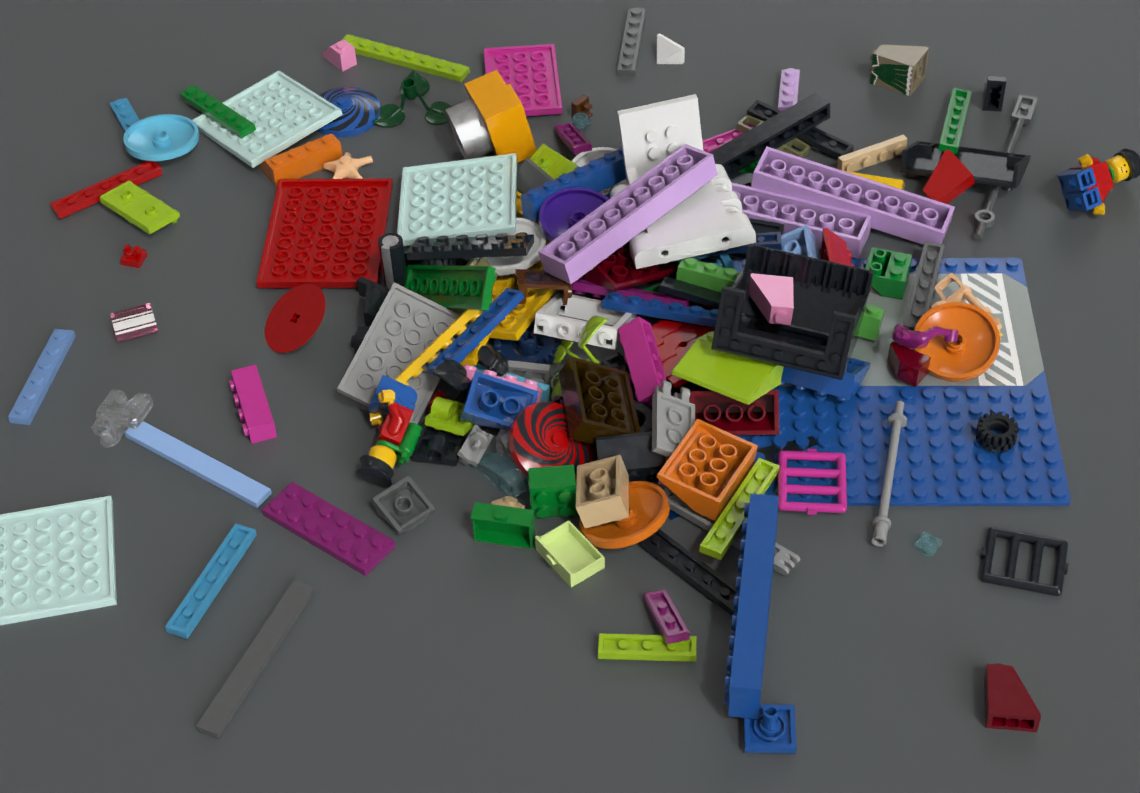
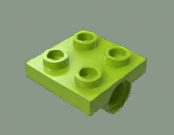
[425,397,475,436]

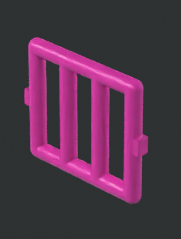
[778,449,847,515]

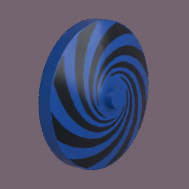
[316,87,381,137]

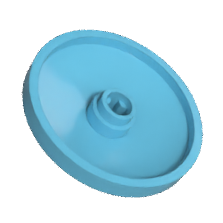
[123,114,199,161]

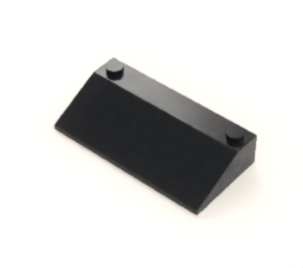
[900,141,1031,191]

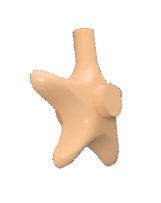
[323,152,373,179]

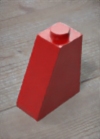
[923,149,975,204]

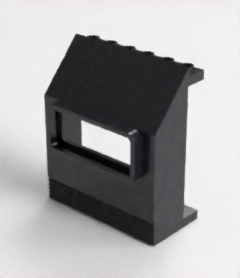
[711,244,874,380]

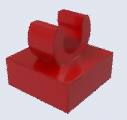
[120,244,148,268]

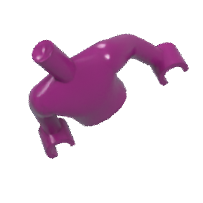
[892,324,958,349]

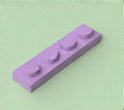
[778,68,800,111]

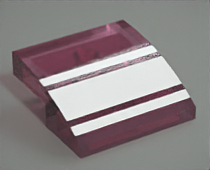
[110,303,158,342]

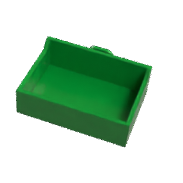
[470,502,536,549]

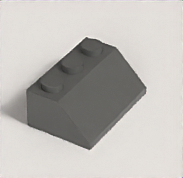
[517,158,554,194]

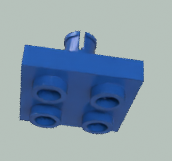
[744,704,797,754]

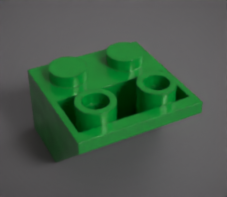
[865,248,912,300]

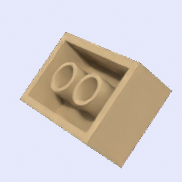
[576,455,629,528]

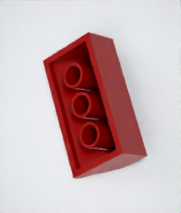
[820,228,854,267]

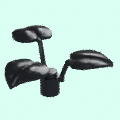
[433,346,510,434]

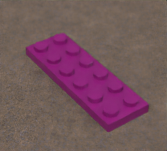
[262,482,396,576]

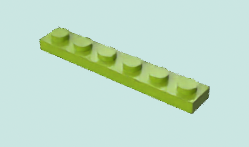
[699,458,780,560]

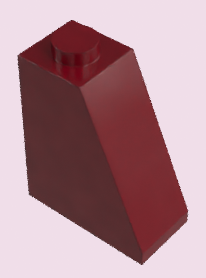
[984,663,1041,732]

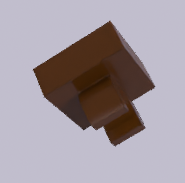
[571,94,593,120]

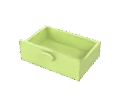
[535,521,605,588]

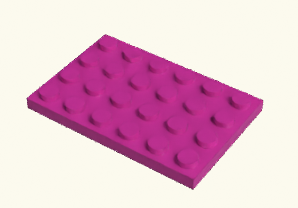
[484,44,562,116]

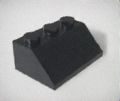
[596,431,666,482]

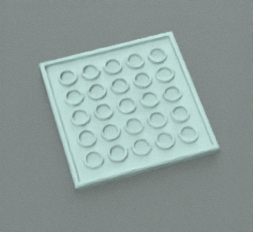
[193,71,343,168]
[397,153,517,246]
[0,496,117,625]

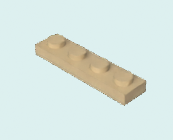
[837,134,908,172]

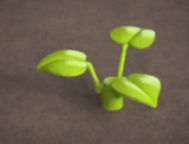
[551,315,608,401]

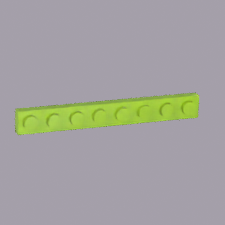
[341,34,470,82]

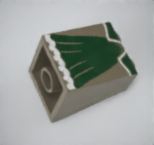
[869,44,929,96]

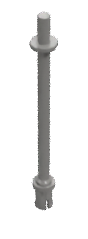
[871,401,907,547]

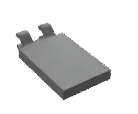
[652,380,695,457]

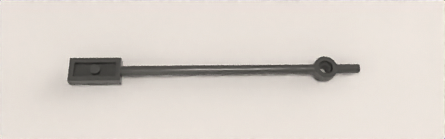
[974,95,1038,241]

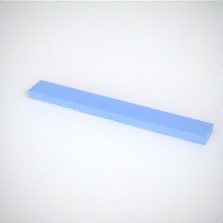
[124,419,272,508]

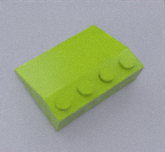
[672,332,784,405]

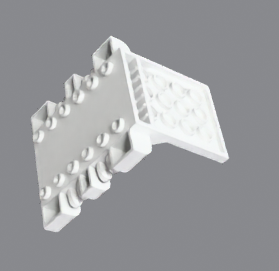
[610,94,756,269]

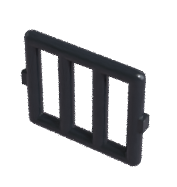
[980,527,1069,596]

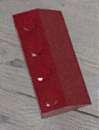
[689,390,779,435]

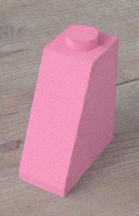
[748,273,794,325]

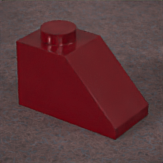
[887,341,931,387]

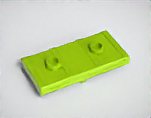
[530,144,579,180]
[100,181,180,234]

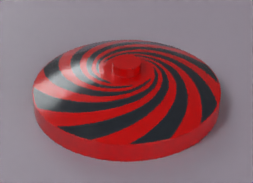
[509,402,594,482]

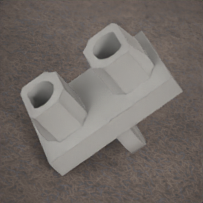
[457,424,493,467]

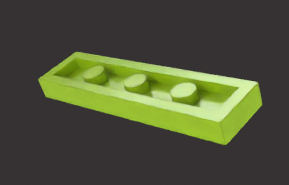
[598,633,697,662]

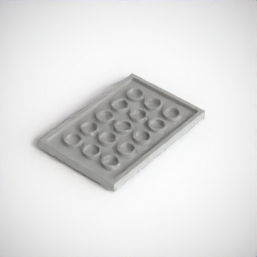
[337,282,470,424]

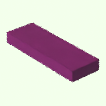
[643,589,690,644]

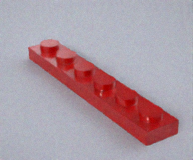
[50,161,163,219]

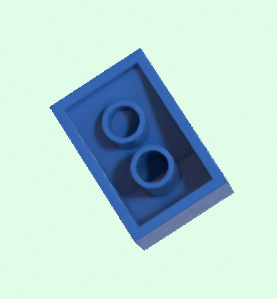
[460,371,539,430]

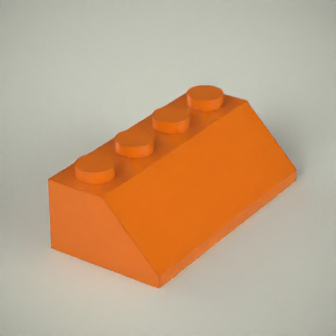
[259,133,343,188]

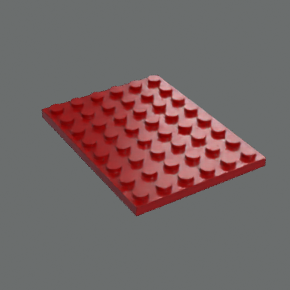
[256,178,393,288]

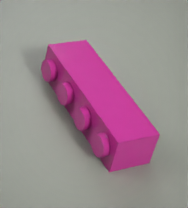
[618,317,667,407]
[229,364,277,444]

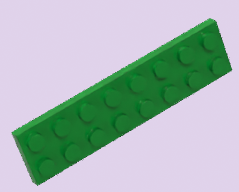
[404,265,496,311]

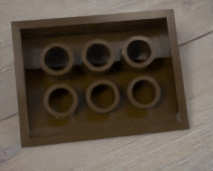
[558,356,641,444]

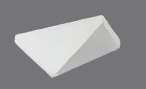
[657,33,685,64]

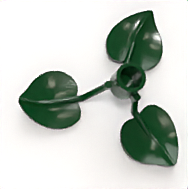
[373,70,452,128]

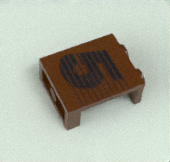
[514,269,572,305]

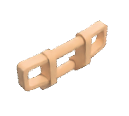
[930,273,1002,330]

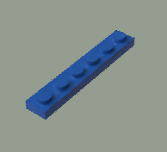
[427,288,525,375]
[602,292,719,327]

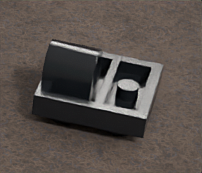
[413,423,466,466]

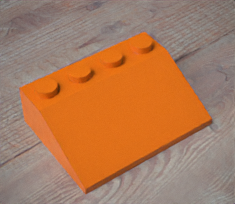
[657,419,758,521]

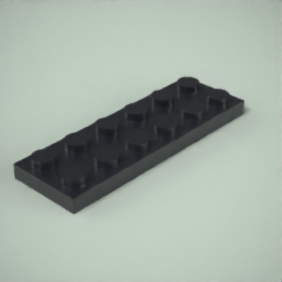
[406,232,534,260]

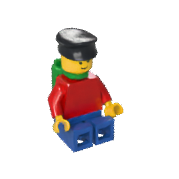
[1057,148,1140,215]
[355,375,422,488]

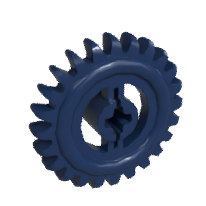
[494,320,562,365]

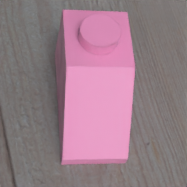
[322,40,357,72]

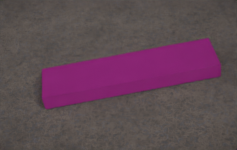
[554,123,592,154]

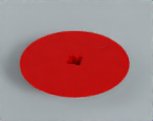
[265,284,326,353]

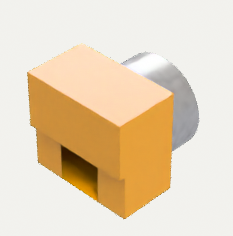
[444,70,537,163]

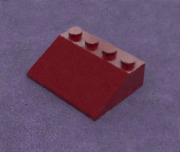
[583,241,678,291]

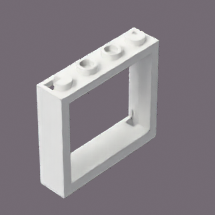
[534,293,637,350]

